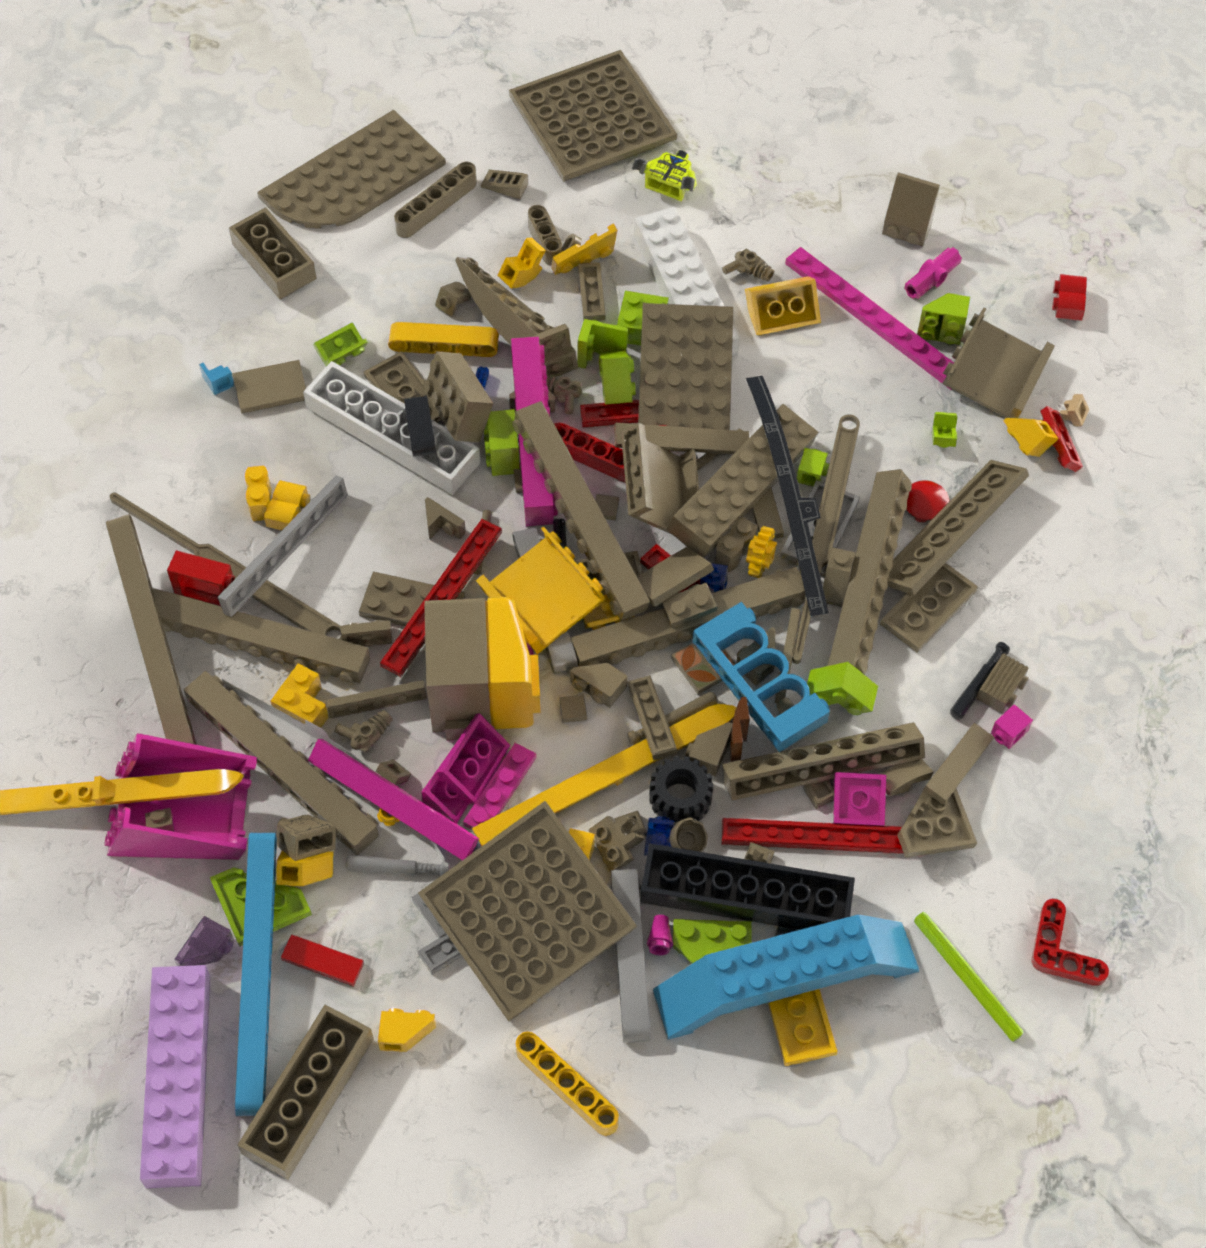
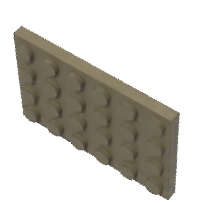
[638,303,733,430]

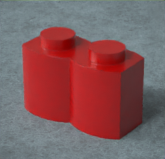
[1052,274,1087,321]

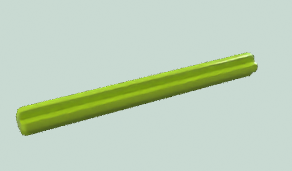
[914,912,1024,1042]

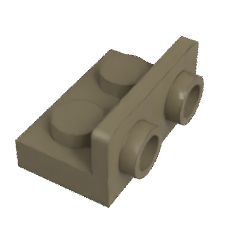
[341,620,393,646]

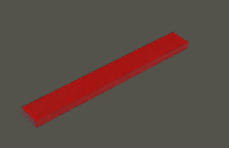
[380,519,502,677]
[721,818,904,854]

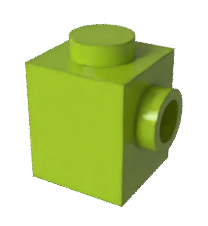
[797,448,830,487]

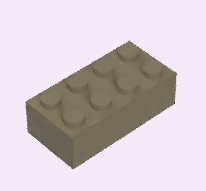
[229,207,317,300]
[423,351,494,442]

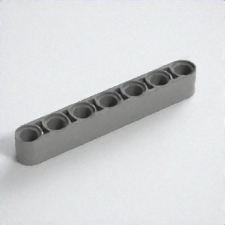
[512,527,578,674]
[611,869,650,1043]

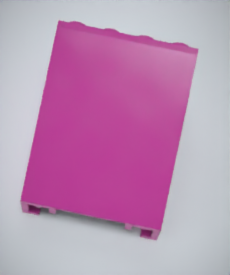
[104,733,257,860]

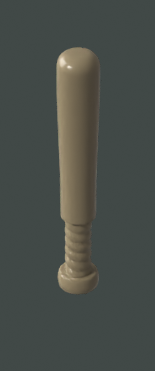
[627,692,718,745]

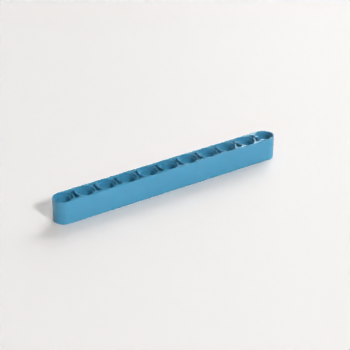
[235,833,277,1116]

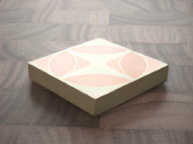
[671,643,736,695]

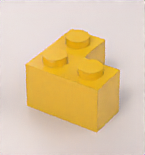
[270,663,329,728]

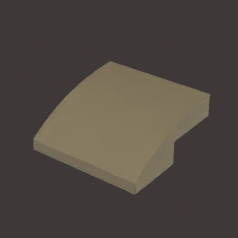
[531,324,578,377]

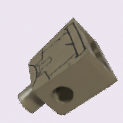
[277,815,336,861]

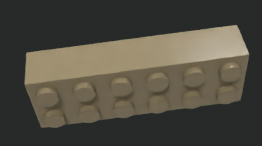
[237,1004,374,1180]

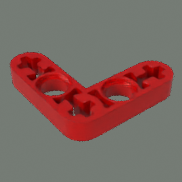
[1031,898,1109,986]

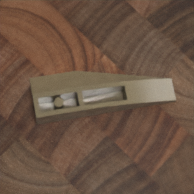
[455,257,554,345]

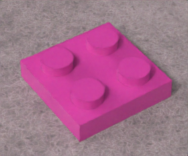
[833,772,886,826]

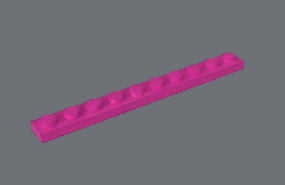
[785,247,953,390]

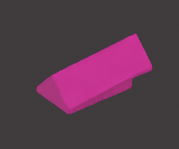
[421,713,511,824]

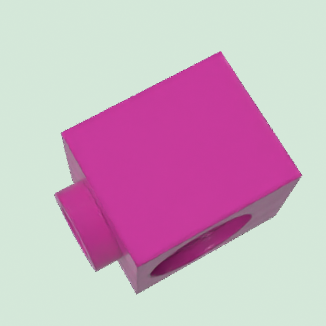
[991,704,1033,749]

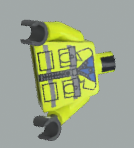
[632,150,697,201]

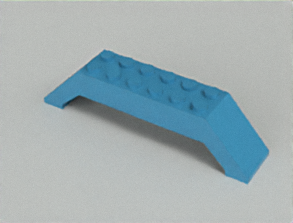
[653,914,919,1040]

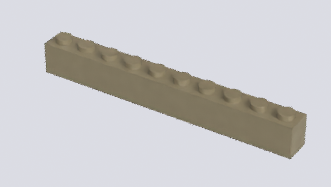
[513,401,650,621]
[828,469,912,675]
[571,567,806,667]
[153,588,370,683]
[183,671,379,855]

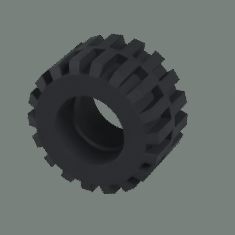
[649,756,713,825]

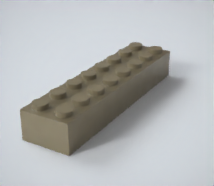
[667,404,819,558]

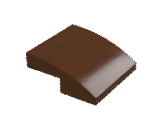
[730,697,750,762]

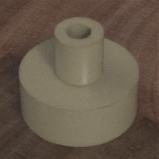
[562,233,582,252]

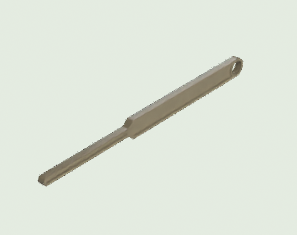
[792,414,860,664]
[110,492,342,640]

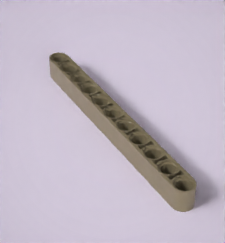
[106,514,197,745]

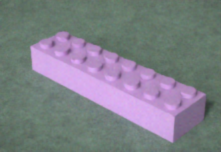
[140,965,210,1189]

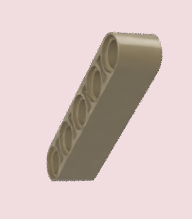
[394,161,477,238]

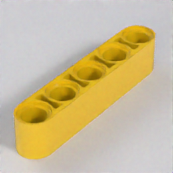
[388,322,499,357]
[515,1031,619,1136]

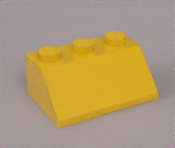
[745,277,821,336]

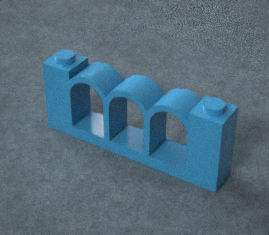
[693,602,830,753]

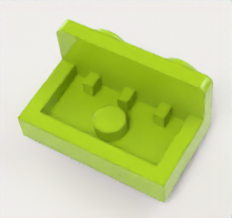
[313,322,368,367]

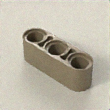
[528,205,562,266]

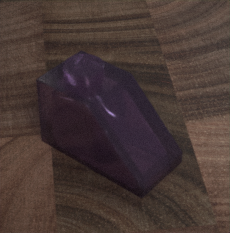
[174,916,234,966]

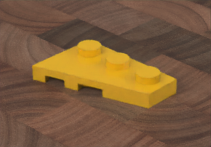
[551,223,618,275]

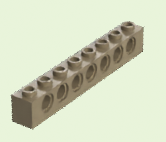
[722,722,925,801]

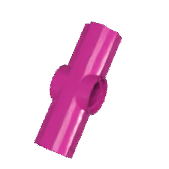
[904,247,962,299]

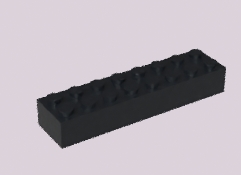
[640,843,855,930]

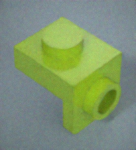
[932,412,958,448]

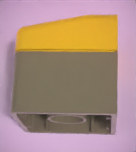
[425,597,541,732]

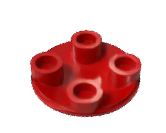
[906,480,950,523]

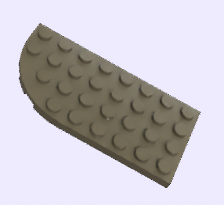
[257,109,446,228]

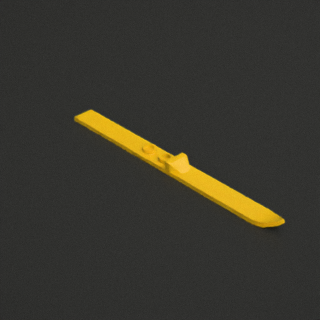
[472,704,737,846]
[0,769,244,815]

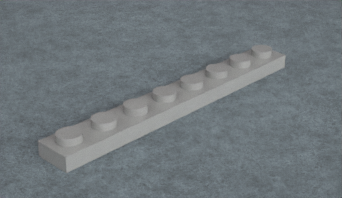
[218,475,348,617]

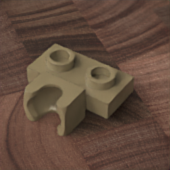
[588,816,645,872]

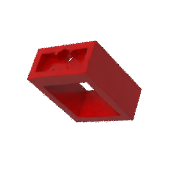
[167,550,235,606]

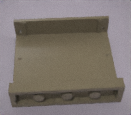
[942,307,1055,418]
[621,423,699,534]

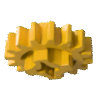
[746,526,777,578]

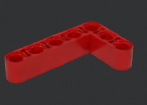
[554,422,666,483]

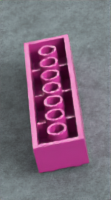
[511,337,558,527]

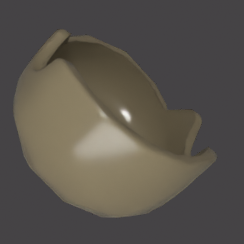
[669,818,708,852]

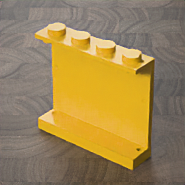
[476,526,605,654]

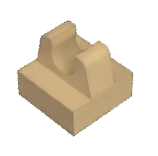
[1060,394,1090,426]

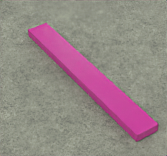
[308,739,479,860]

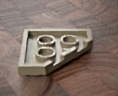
[897,780,977,858]

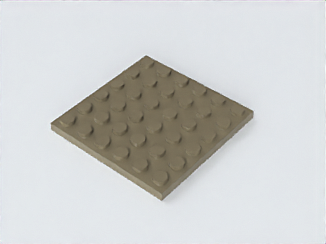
[509,50,677,182]
[418,801,637,1022]

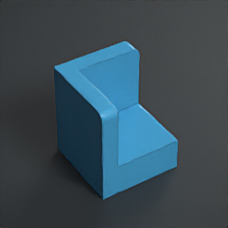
[199,362,235,395]

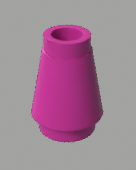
[647,915,673,956]

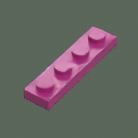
[463,743,537,830]

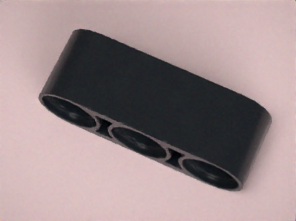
[404,395,436,457]

